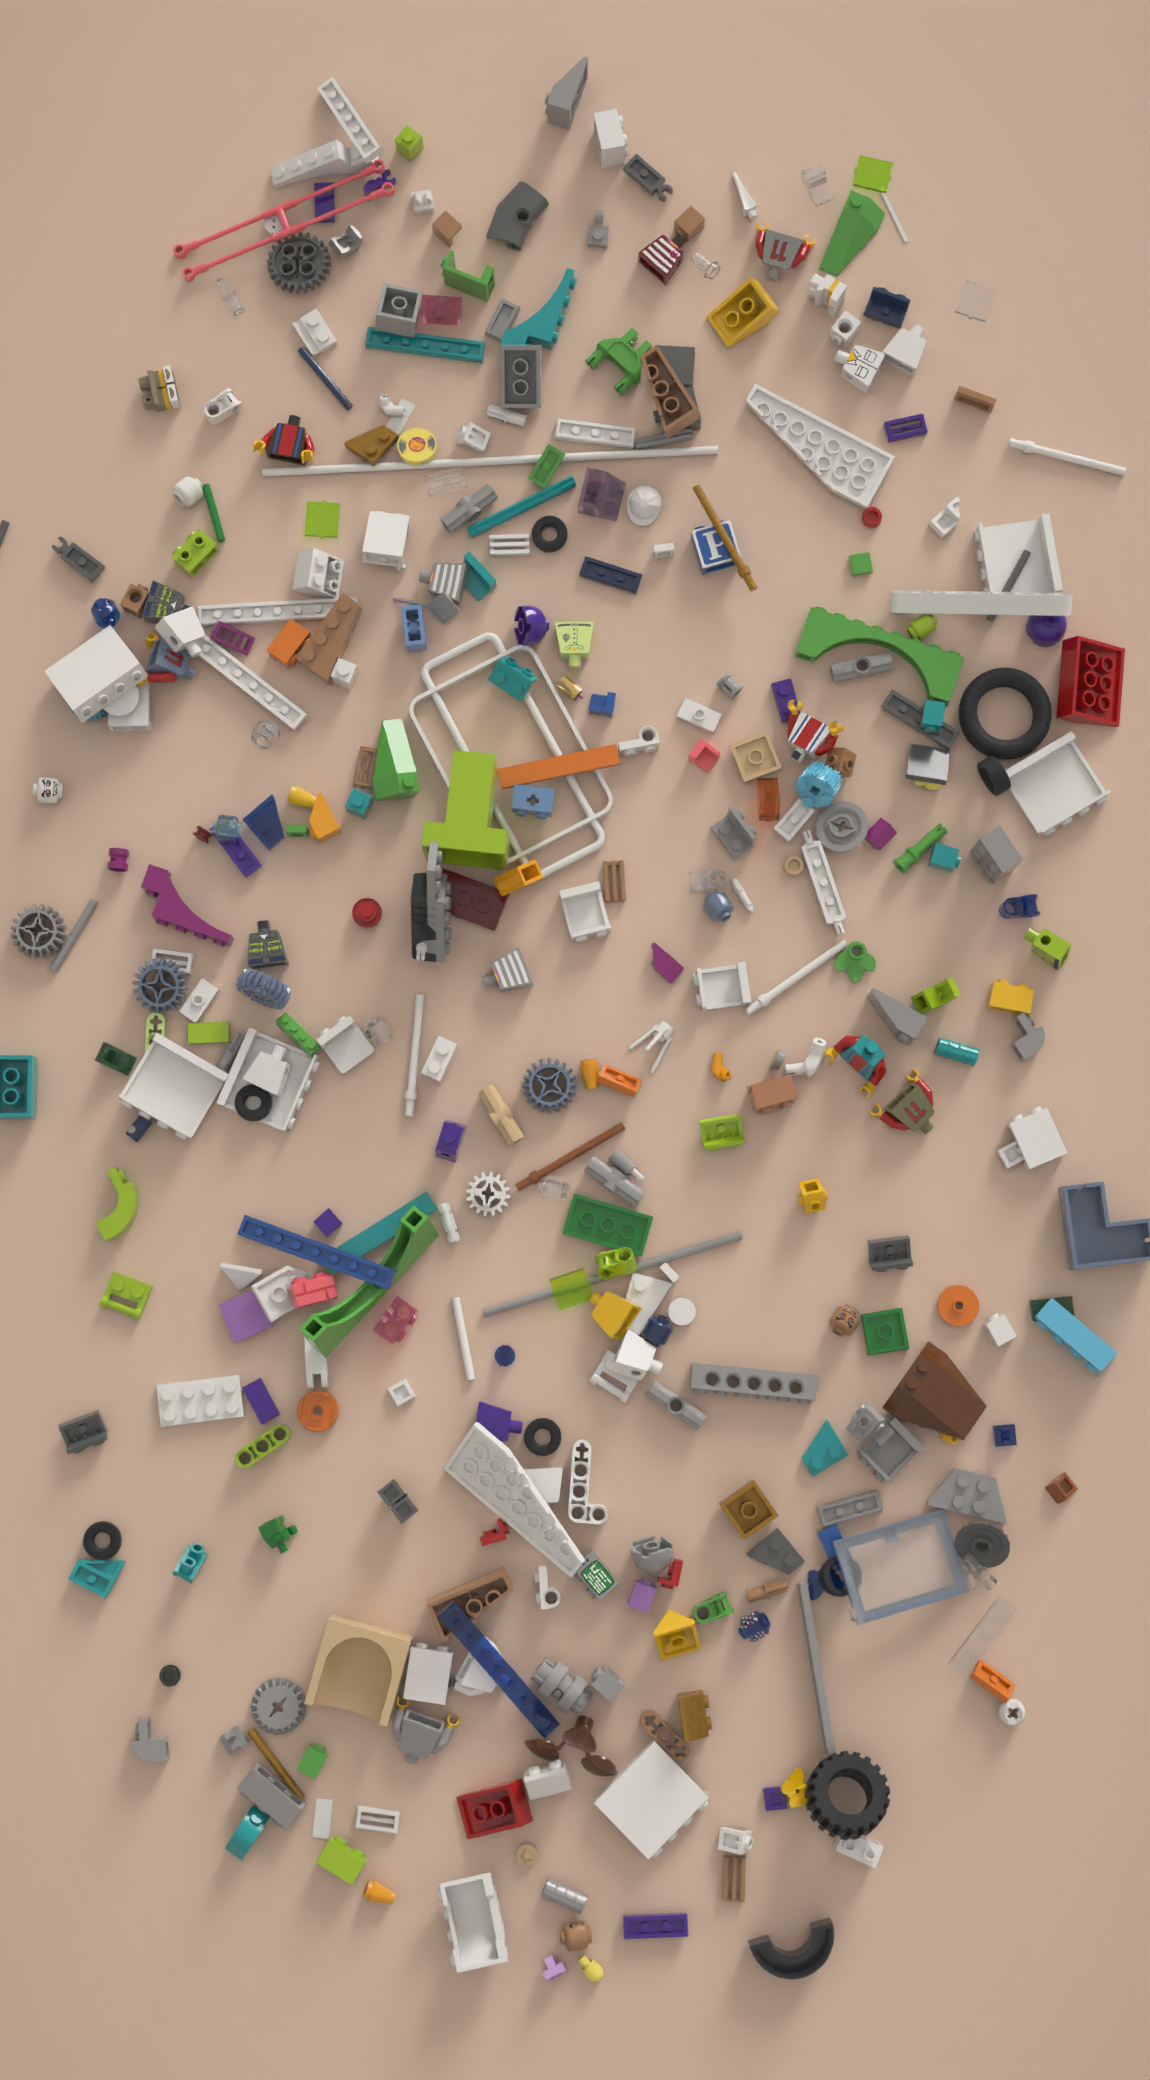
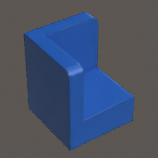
[589,692,616,717]

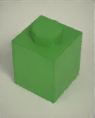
[296,1743,329,1779]

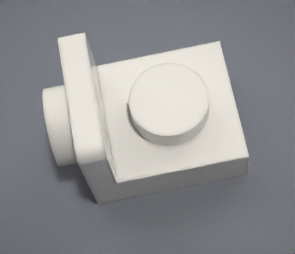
[457,422,491,452]
[718,1827,753,1855]

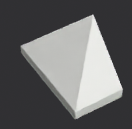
[220,1263,264,1291]

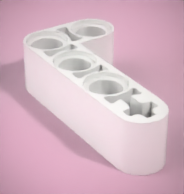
[568,1439,608,1524]

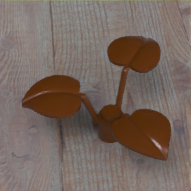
[524,1715,618,1776]

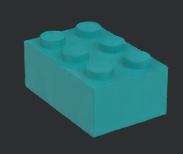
[0,1055,37,1119]

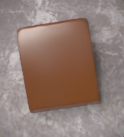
[1045,1472,1078,1504]

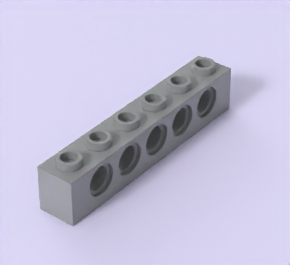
[690,1363,818,1404]

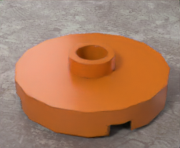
[937,1285,979,1327]
[297,1390,339,1432]

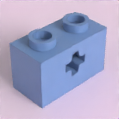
[401,605,427,653]
[511,784,555,819]

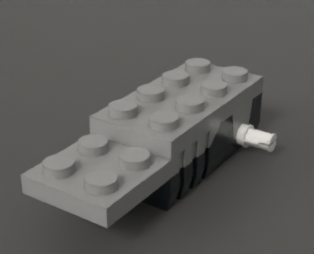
[411,842,451,962]

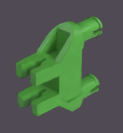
[585,328,652,396]

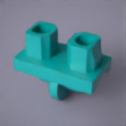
[172,1543,208,1583]

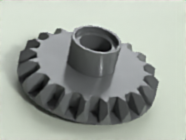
[955,1521,1010,1568]

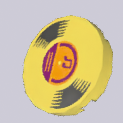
[397,428,437,466]

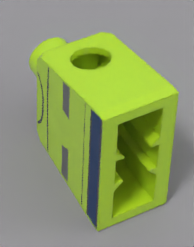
[1024,928,1072,970]

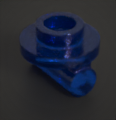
[494,1345,515,1367]

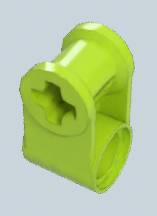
[596,1247,637,1279]

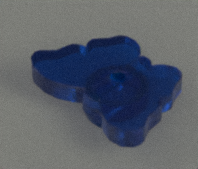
[807,1567,845,1600]

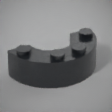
[748,1917,834,1979]

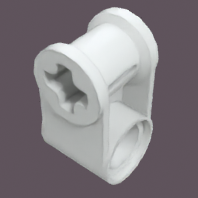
[204,388,243,425]

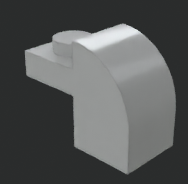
[1011,1013,1045,1062]
[131,1716,169,1762]

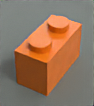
[267,618,311,669]

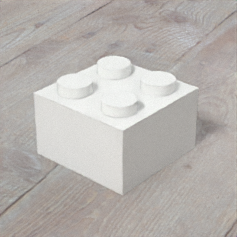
[594,109,628,168]

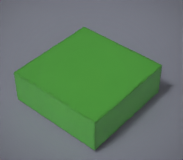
[849,552,873,576]
[286,825,309,837]

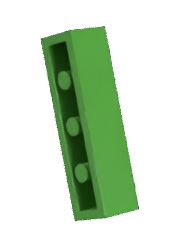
[276,1012,321,1059]

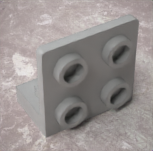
[710,806,757,861]

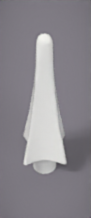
[732,172,757,220]

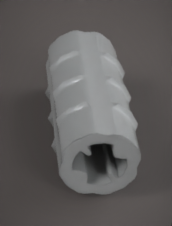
[541,1878,588,1914]

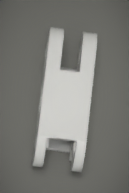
[304,1337,329,1389]

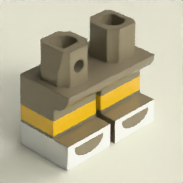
[138,365,181,412]

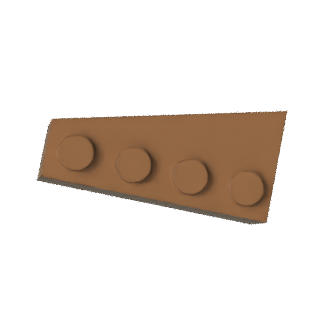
[641,345,701,439]
[295,593,362,685]

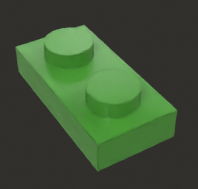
[528,443,565,489]

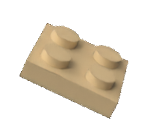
[729,731,782,784]

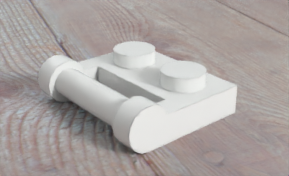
[589,1350,638,1403]

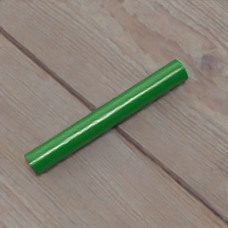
[203,484,225,542]

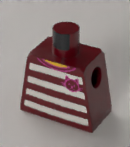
[638,234,685,285]

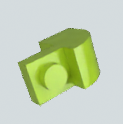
[911,977,961,1015]

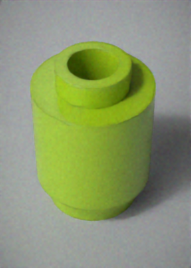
[906,613,937,640]

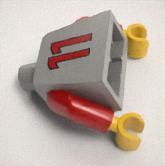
[755,223,816,280]

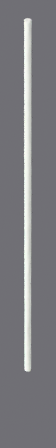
[262,446,718,477]

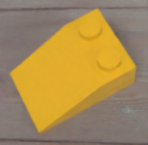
[706,277,781,348]

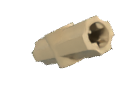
[478,1084,524,1146]

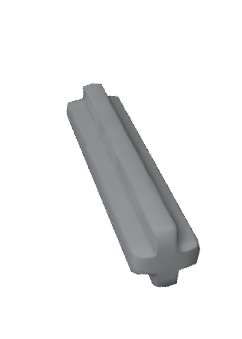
[634,428,693,450]

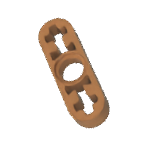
[640,1710,690,1761]

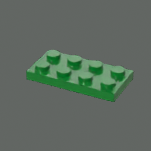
[562,1194,653,1257]

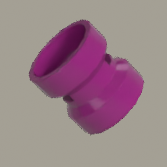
[107,848,129,872]

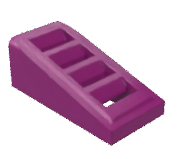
[209,620,255,656]

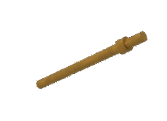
[693,485,757,591]

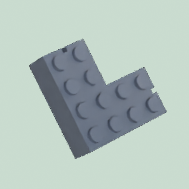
[1058,1182,1150,1270]

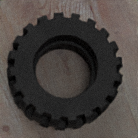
[805,1751,890,1840]

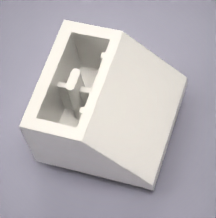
[293,548,344,598]
[524,1759,572,1800]

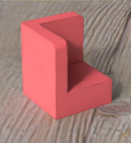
[688,739,721,772]

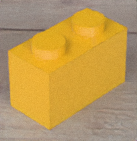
[987,980,1034,1016]

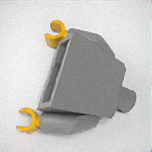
[393,1696,460,1764]

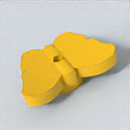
[780,1767,807,1808]

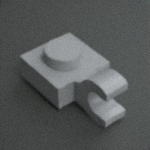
[588,210,609,248]

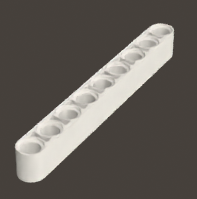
[890,590,1073,616]

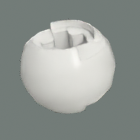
[998,1698,1025,1726]

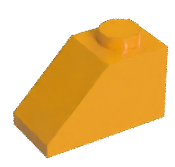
[308,793,341,843]

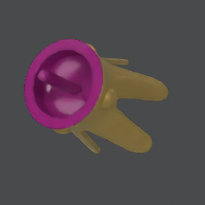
[554,671,583,701]

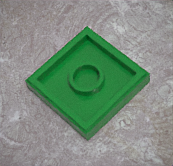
[861,1308,909,1356]

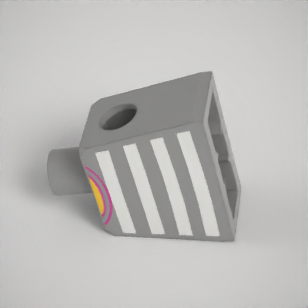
[419,563,469,605]
[482,947,533,992]

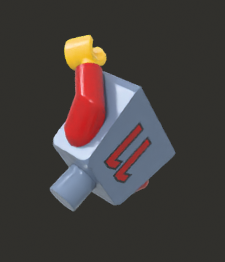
[136,632,195,687]

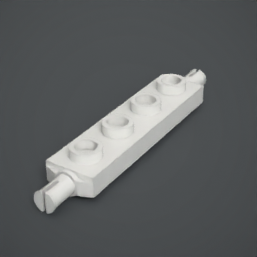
[801,830,846,936]

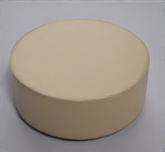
[783,856,804,877]

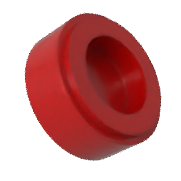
[862,507,882,528]

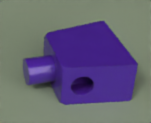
[435,1120,467,1163]
[476,1402,523,1441]

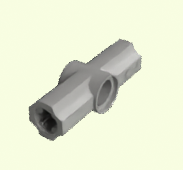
[440,483,498,534]
[830,652,893,683]
[584,1156,645,1206]
[645,1380,707,1431]

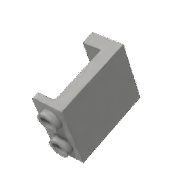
[857,1417,925,1483]

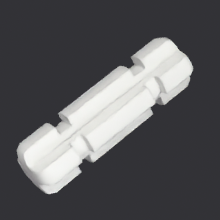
[438,1203,460,1243]

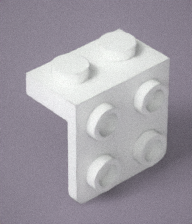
[316,1015,374,1074]

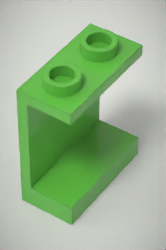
[441,250,495,302]

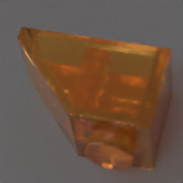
[757,778,780,822]

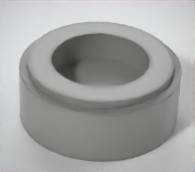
[770,1049,786,1070]

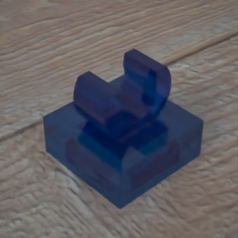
[993,1424,1017,1447]

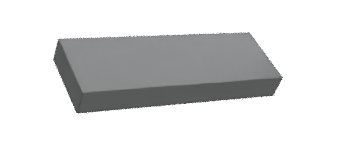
[817,1490,883,1527]

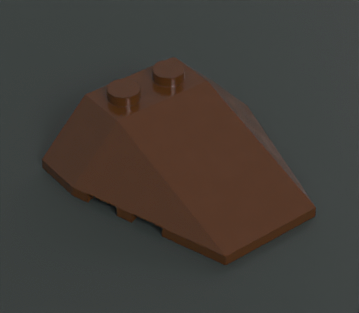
[882,1341,987,1441]

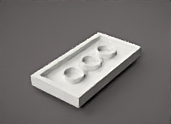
[156,1375,245,1427]

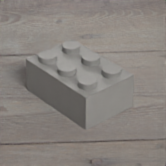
[500,345,542,408]
[970,826,1023,884]

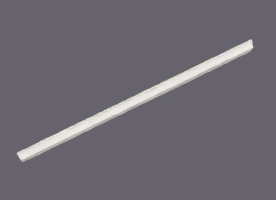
[879,187,909,242]

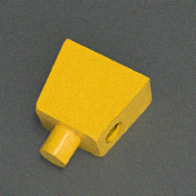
[590,1291,642,1340]

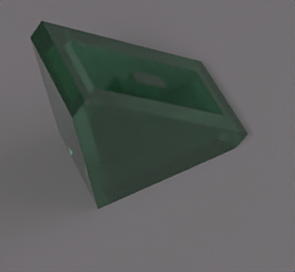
[95,1042,137,1076]

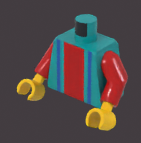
[823,1035,887,1098]

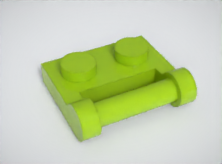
[99,1272,153,1321]

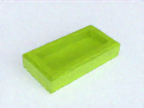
[187,1022,230,1044]

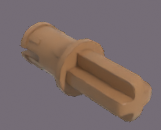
[745,1579,788,1604]

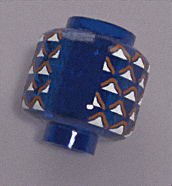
[738,1610,771,1642]

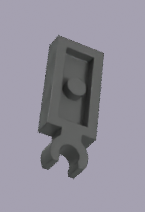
[623,153,673,202]
[52,537,105,583]

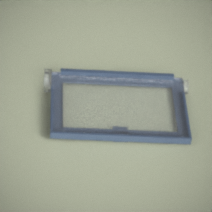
[832,1509,976,1625]

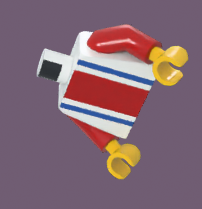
[787,699,844,764]

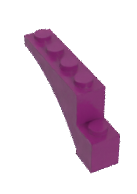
[141,864,234,947]

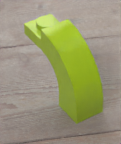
[96,1167,139,1242]

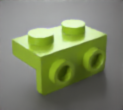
[699,1113,745,1151]

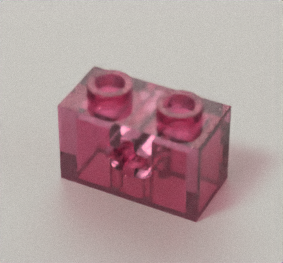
[421,294,463,326]

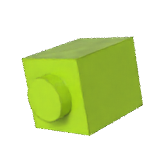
[395,125,424,162]

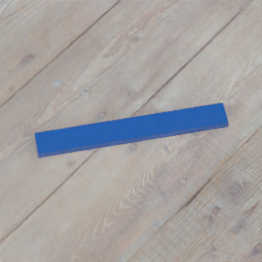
[237,1215,397,1290]

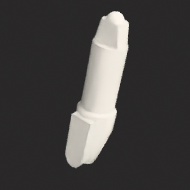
[731,878,754,912]

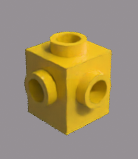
[797,1178,828,1214]

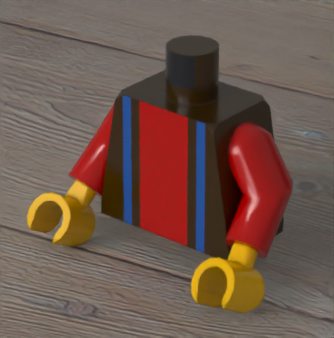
[253,415,315,466]

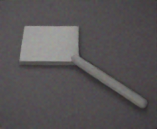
[393,591,461,624]

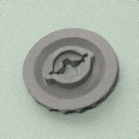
[816,802,869,853]
[251,1678,306,1735]

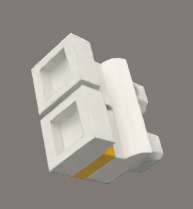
[808,274,847,318]

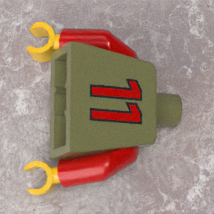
[869,1069,934,1134]

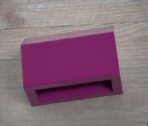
[865,818,897,851]

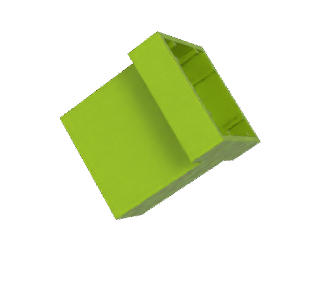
[421,750,510,871]

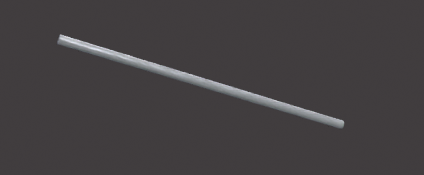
[483,1232,742,1317]

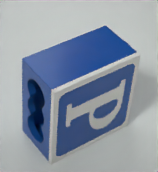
[691,520,741,575]

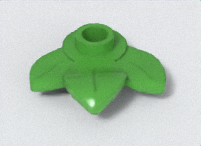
[835,942,876,982]

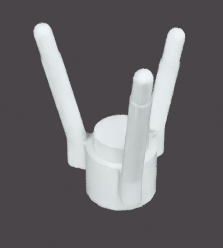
[629,1021,674,1074]

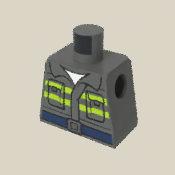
[142,580,192,624]
[248,920,289,969]

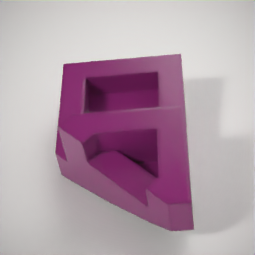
[651,943,684,984]

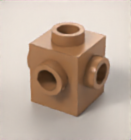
[825,747,857,779]

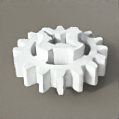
[466,1172,511,1217]

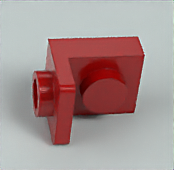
[480,1518,510,1546]
[657,1558,683,1589]

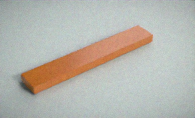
[497,744,620,790]

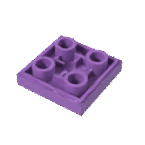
[219,1291,273,1343]

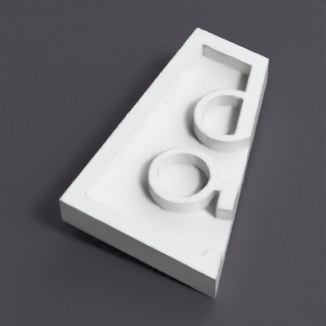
[624,1273,673,1336]

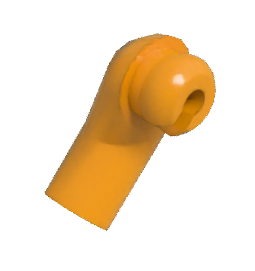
[711,1053,731,1082]

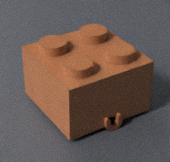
[747,1074,797,1115]

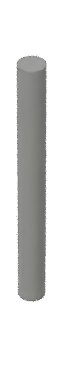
[49,899,98,972]

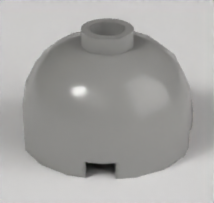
[630,1536,673,1575]

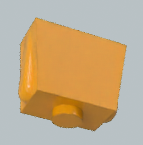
[493,859,544,897]

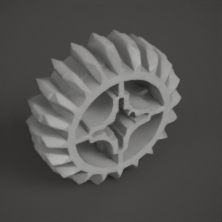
[10,904,66,959]

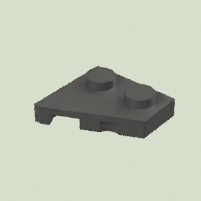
[747,1528,805,1575]

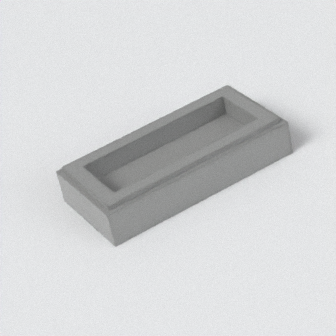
[485,299,520,342]

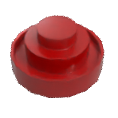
[352,898,382,928]

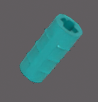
[934,1037,979,1066]

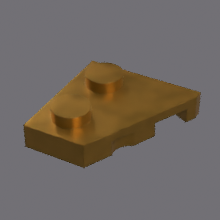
[344,425,399,467]

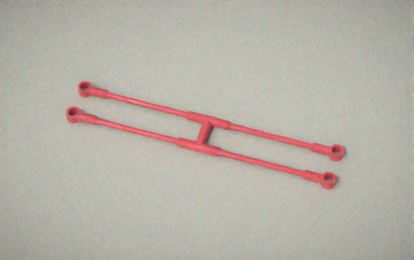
[173,159,395,282]

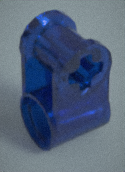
[999,894,1040,919]

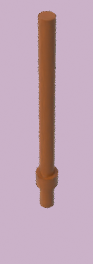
[515,1122,625,1191]

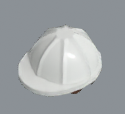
[627,486,662,526]

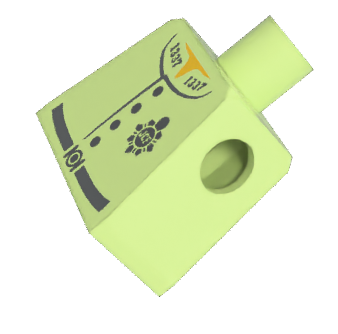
[555,622,594,669]

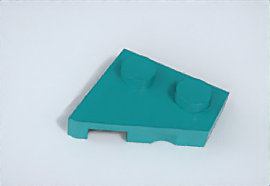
[801,1420,848,1477]

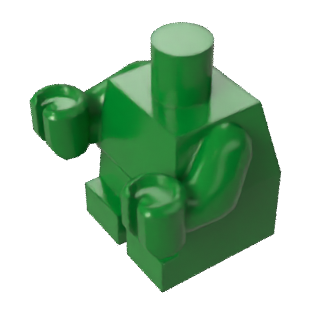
[258,1515,298,1554]

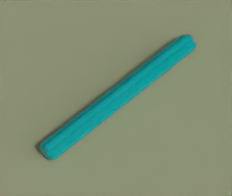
[467,476,576,537]

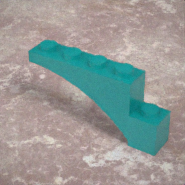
[500,268,577,350]

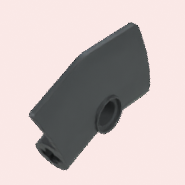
[486,181,549,251]

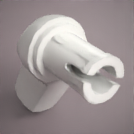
[785,1038,826,1078]

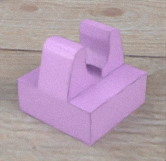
[542,1955,568,1981]

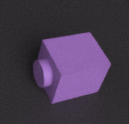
[628,1578,656,1613]

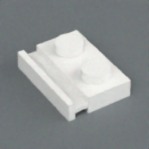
[292,309,337,358]

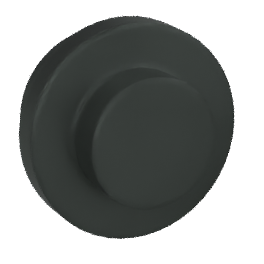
[159,1665,181,1687]

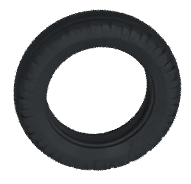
[958,668,1052,759]

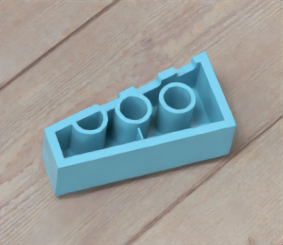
[1035,1298,1117,1377]

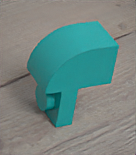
[225,1805,270,1860]

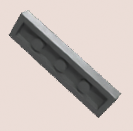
[880,690,960,750]

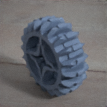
[132,958,188,1013]
[236,969,291,1009]
[522,1058,577,1114]

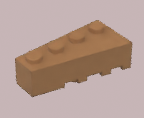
[427,1566,513,1644]

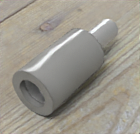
[608,1148,644,1182]

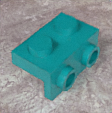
[488,656,538,701]

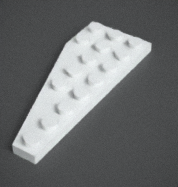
[745,384,895,509]
[443,1422,585,1578]

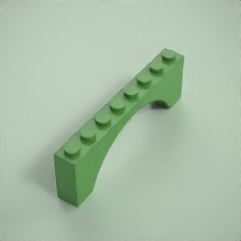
[794,607,964,707]
[299,1205,439,1358]

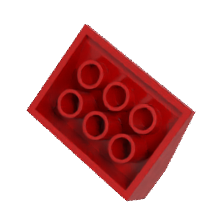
[1056,636,1125,727]

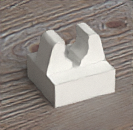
[412,190,434,215]

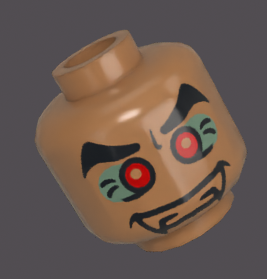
[829,1305,860,1337]
[560,1921,592,1951]

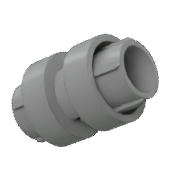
[530,1658,593,1715]

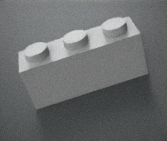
[237,1763,307,1829]

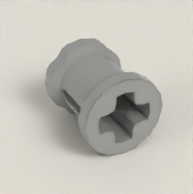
[716,673,743,700]

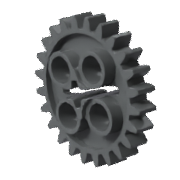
[267,232,331,294]

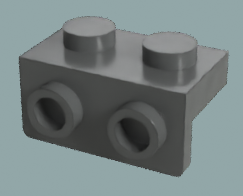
[867,1235,913,1272]
[59,1410,108,1454]

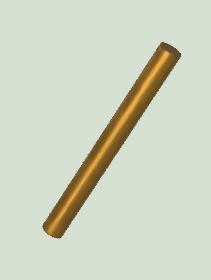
[247,1728,305,1799]

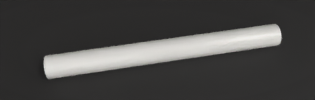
[452,1297,475,1381]

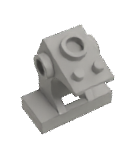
[846,1403,896,1447]

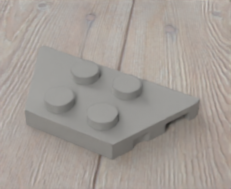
[926,1468,1006,1524]

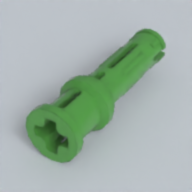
[893,823,948,874]

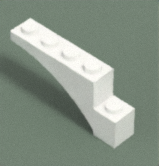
[270,140,380,188]

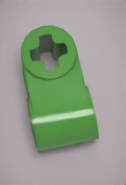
[692,1591,734,1623]

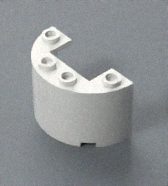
[437,1872,508,1973]

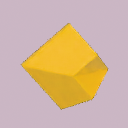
[653,1610,702,1661]

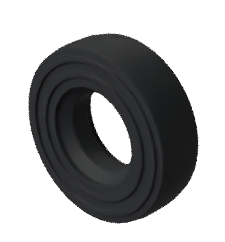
[532,516,567,552]
[234,1084,272,1122]
[524,1418,561,1456]
[83,1521,122,1560]

